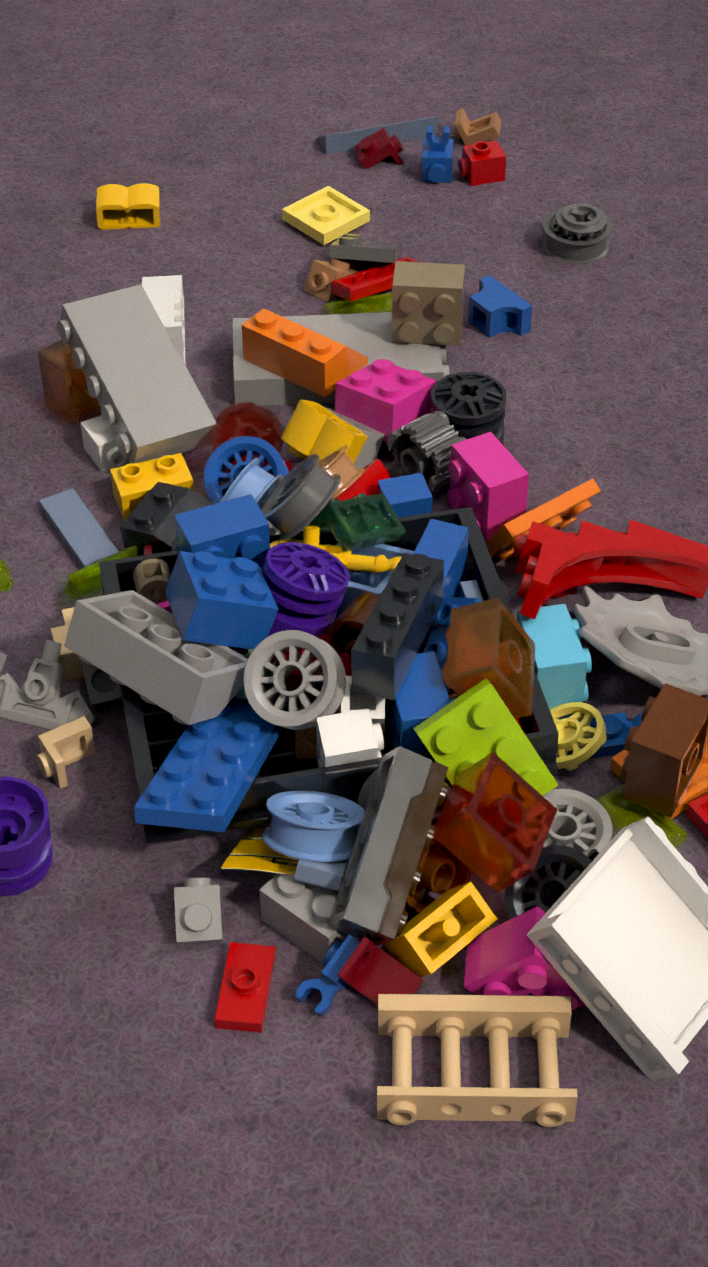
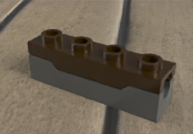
[328,746,448,945]

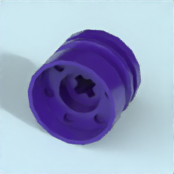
[261,542,350,637]
[0,776,53,897]

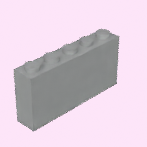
[57,284,217,463]

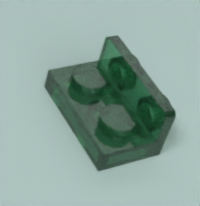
[309,493,406,552]

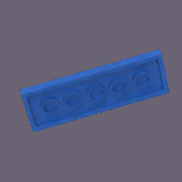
[134,685,289,832]

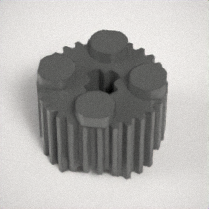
[386,411,467,494]

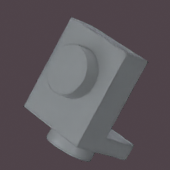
[174,878,223,944]

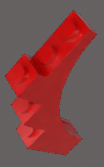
[512,519,708,619]

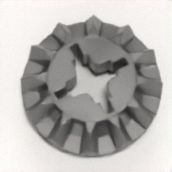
[556,204,607,239]

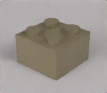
[392,261,465,346]

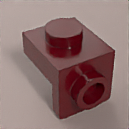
[354,128,404,169]

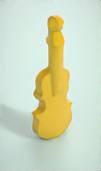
[270,526,401,574]

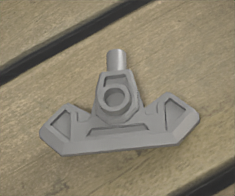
[0,640,96,730]

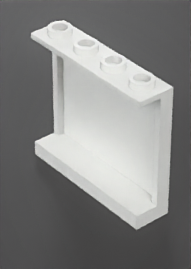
[527,816,708,1081]

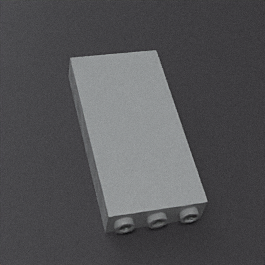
[233,312,449,406]

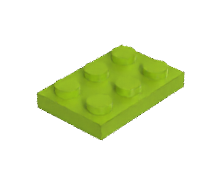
[413,678,558,835]

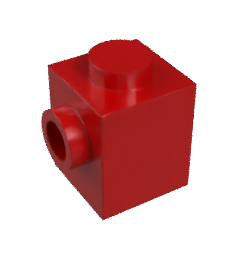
[458,141,507,186]

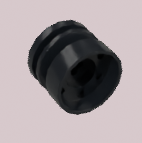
[431,372,506,445]

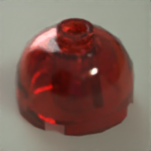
[210,402,283,472]

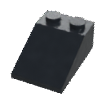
[120,482,214,558]

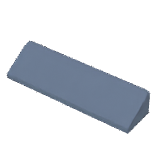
[318,116,438,155]

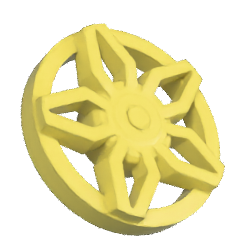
[550,702,607,771]

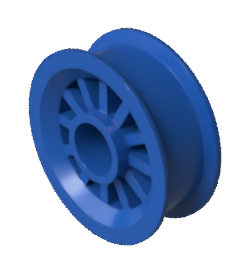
[204,436,289,504]

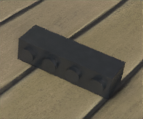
[351,553,444,700]

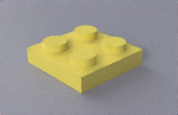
[282,186,370,245]

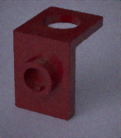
[337,937,424,1005]

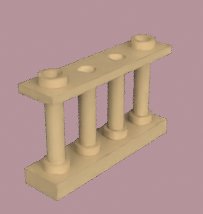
[377,994,578,1127]

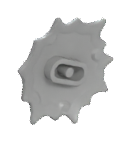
[573,586,708,696]

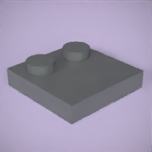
[329,234,402,263]

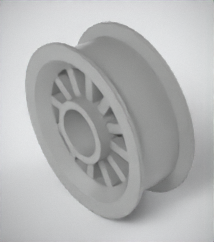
[244,630,346,730]
[515,789,612,879]

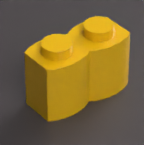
[96,183,160,230]
[281,399,368,464]

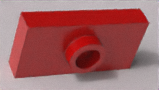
[215,942,276,1033]

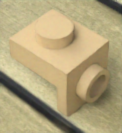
[36,716,95,789]

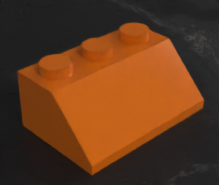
[241,308,368,398]

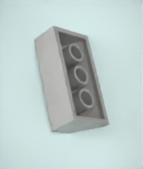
[64,590,248,725]

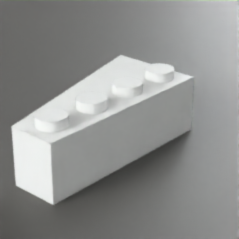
[142,275,186,366]

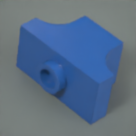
[468,275,532,338]

